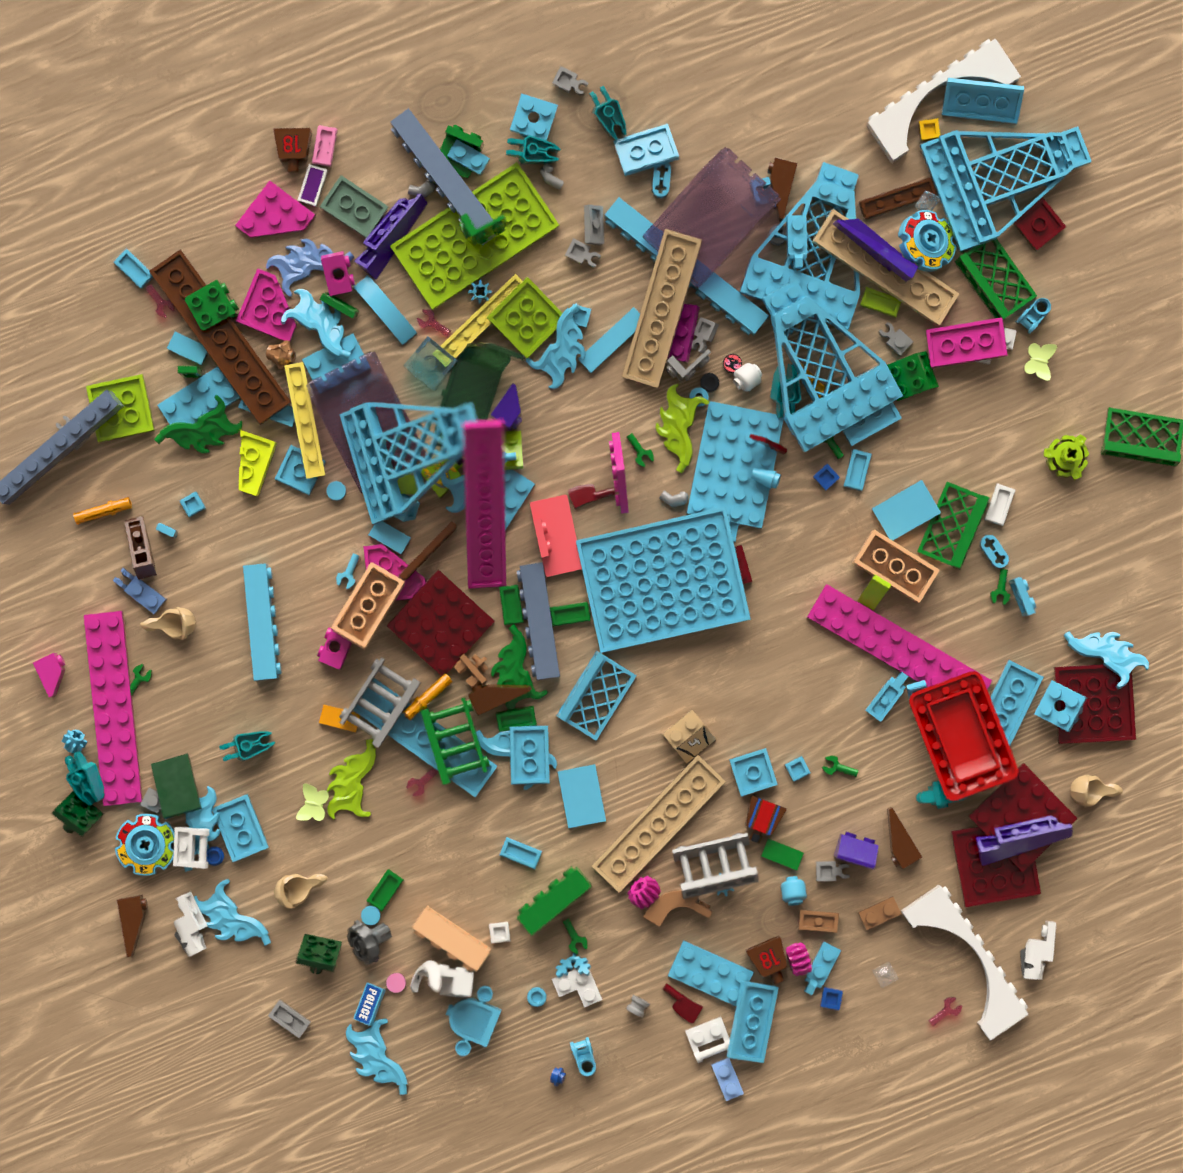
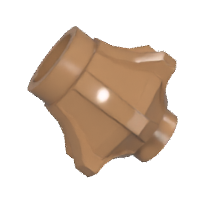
[266,340,296,370]

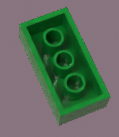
[517,866,592,936]

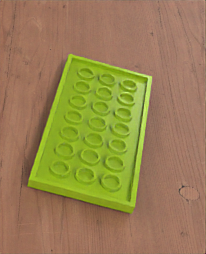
[390,162,560,310]

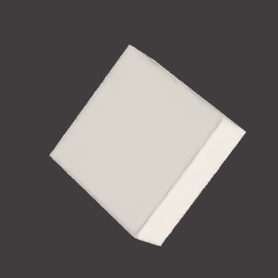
[489,922,511,944]

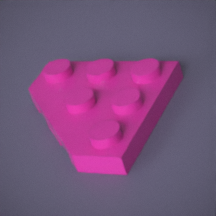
[235,180,316,238]
[236,268,297,342]
[609,432,629,514]
[363,544,426,601]

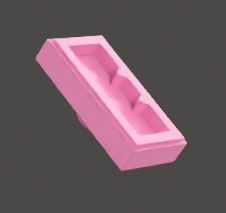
[312,125,338,167]

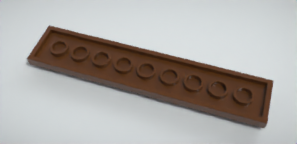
[149,249,291,425]

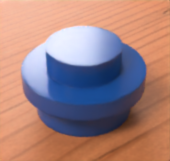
[206,846,224,866]
[550,1067,566,1087]

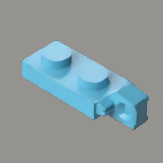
[786,215,807,269]
[865,672,908,722]
[804,941,841,995]

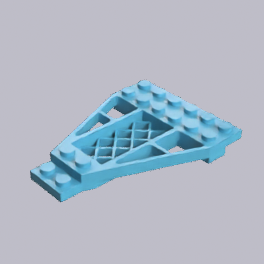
[920,126,1092,252]
[739,162,860,330]
[762,280,903,452]
[339,402,477,524]

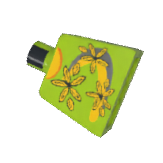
[421,457,464,499]

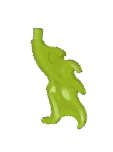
[656,384,710,473]
[327,739,376,819]

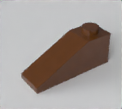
[767,158,797,221]
[124,516,157,580]
[468,684,532,716]
[887,807,922,869]
[117,894,148,957]

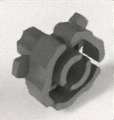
[347,920,392,965]

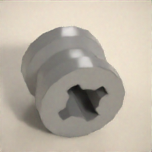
[768,225,787,246]
[626,995,650,1018]

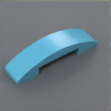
[354,275,417,345]

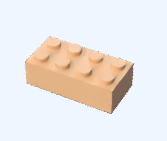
[852,530,940,603]
[331,562,405,650]
[413,906,491,971]

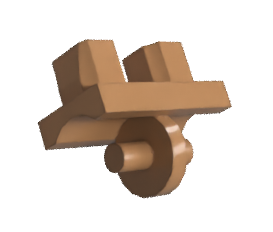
[454,654,488,688]

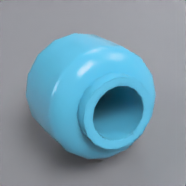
[780,876,807,906]

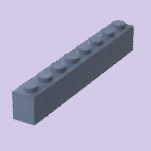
[390,108,496,246]
[0,390,124,505]

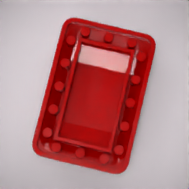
[909,671,1018,801]

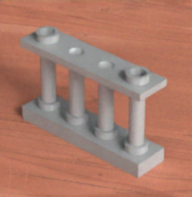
[339,658,421,748]
[672,833,759,899]

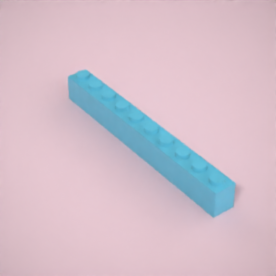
[605,197,769,336]

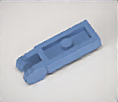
[113,568,167,614]

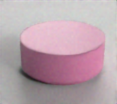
[386,973,406,993]

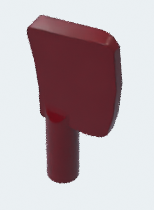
[749,434,787,455]
[568,484,615,509]
[662,983,703,1023]

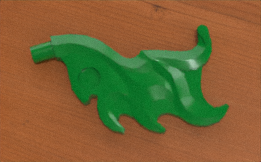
[154,395,242,453]
[491,624,548,710]

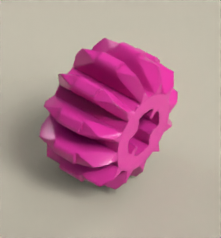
[627,876,661,909]
[786,943,812,976]

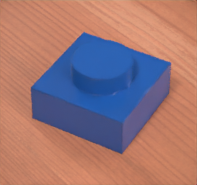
[813,464,840,491]
[820,987,843,1010]

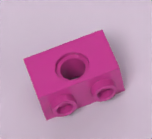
[321,251,355,296]
[317,628,352,670]

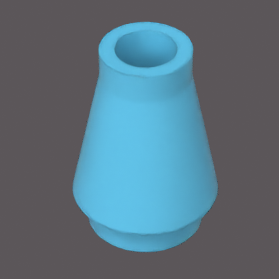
[751,468,781,489]

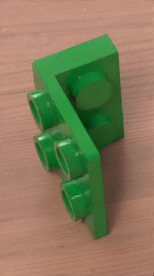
[887,351,939,401]

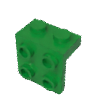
[440,125,484,178]
[459,213,507,245]
[185,280,239,331]

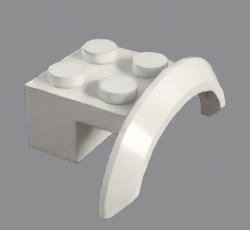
[410,960,474,997]

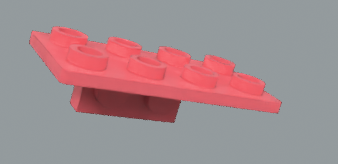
[530,495,582,577]

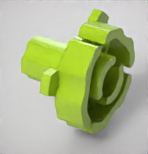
[1043,434,1089,480]

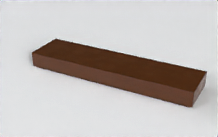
[859,177,937,220]
[398,521,457,582]

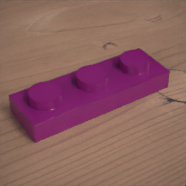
[668,304,700,363]

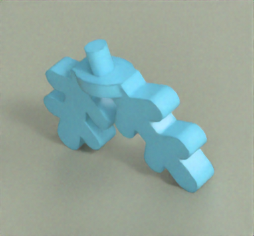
[556,953,591,978]

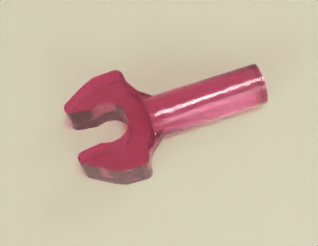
[146,285,175,318]
[417,309,451,337]
[406,768,439,796]
[928,997,962,1026]

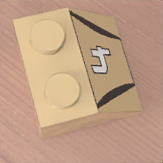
[662,710,716,764]

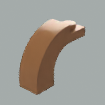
[643,889,713,926]

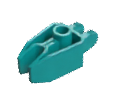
[589,85,627,140]
[506,135,560,164]
[770,363,802,418]
[219,731,275,761]
[65,751,104,806]
[915,781,969,809]

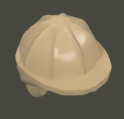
[140,607,196,640]
[1071,774,1123,808]
[274,874,328,909]

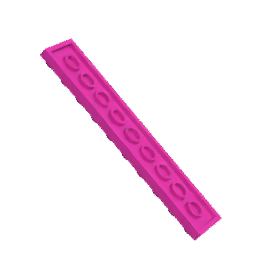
[463,420,506,589]
[807,584,992,689]
[84,611,143,806]

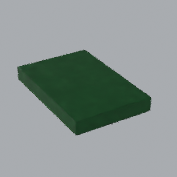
[151,753,202,819]

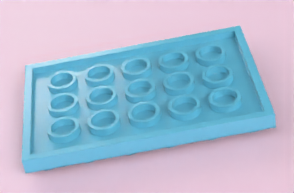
[687,401,784,529]

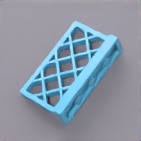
[556,651,637,740]

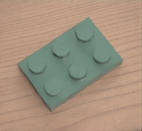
[320,175,389,238]

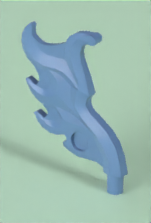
[266,239,354,297]

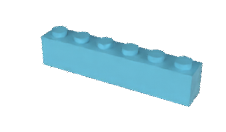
[243,563,282,681]

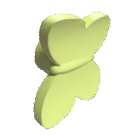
[1024,343,1057,381]
[296,783,329,821]

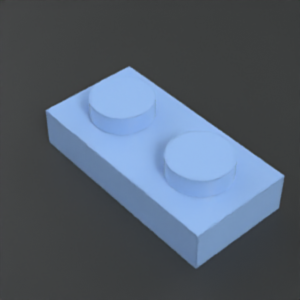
[711,1058,744,1101]

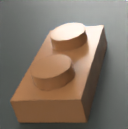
[858,896,901,930]
[798,910,839,933]

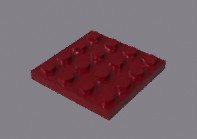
[386,569,495,676]
[1054,665,1136,744]
[968,763,1078,872]
[951,826,1041,907]

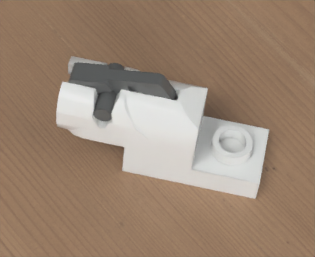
[173,892,208,957]
[1020,921,1056,980]

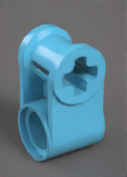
[1016,298,1051,334]
[570,1037,596,1076]

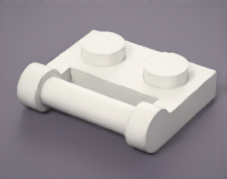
[173,827,210,868]
[685,1017,730,1063]

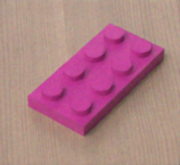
[926,317,1008,368]

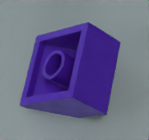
[491,383,522,431]
[834,832,879,869]

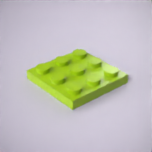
[486,277,562,358]
[86,374,155,442]

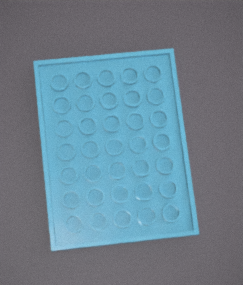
[576,507,751,653]

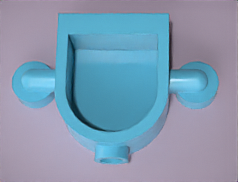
[445,986,502,1056]

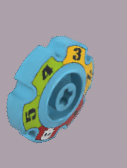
[898,210,956,272]
[115,814,175,876]

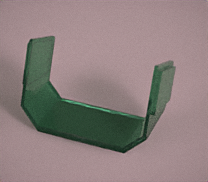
[434,342,525,457]

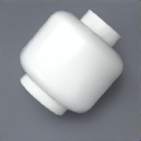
[733,363,762,392]

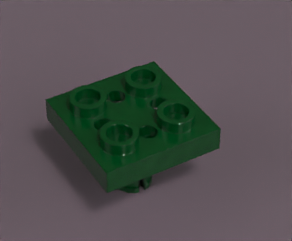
[52,791,104,837]
[296,934,342,974]

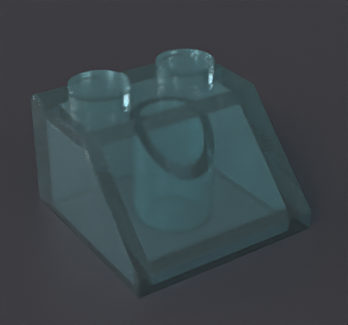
[403,336,458,392]

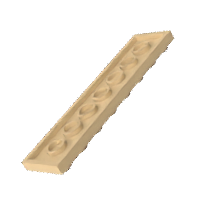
[812,209,959,326]
[622,229,703,388]
[592,755,726,893]

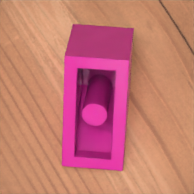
[33,653,65,697]

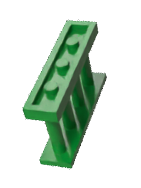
[421,697,490,785]

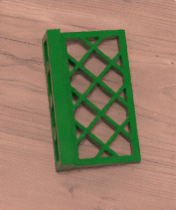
[954,239,1037,320]
[1101,407,1183,467]
[917,482,990,570]

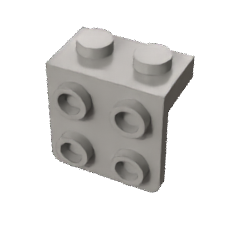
[666,350,711,382]

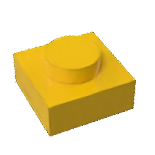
[918,118,940,141]

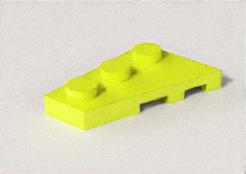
[239,430,277,497]

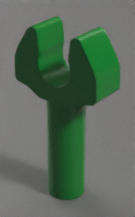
[626,433,654,467]
[824,436,844,460]
[990,569,1010,605]
[130,664,152,696]
[822,755,859,777]
[562,918,588,954]

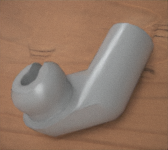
[540,163,564,190]
[408,179,436,197]
[659,490,689,507]

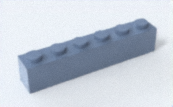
[517,562,560,680]

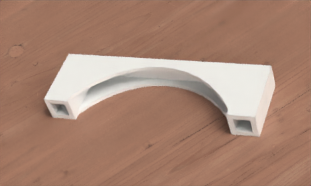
[866,38,1021,163]
[901,885,1028,1040]

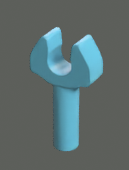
[336,553,360,589]

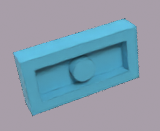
[447,140,490,176]

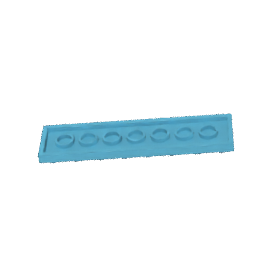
[354,678,498,797]

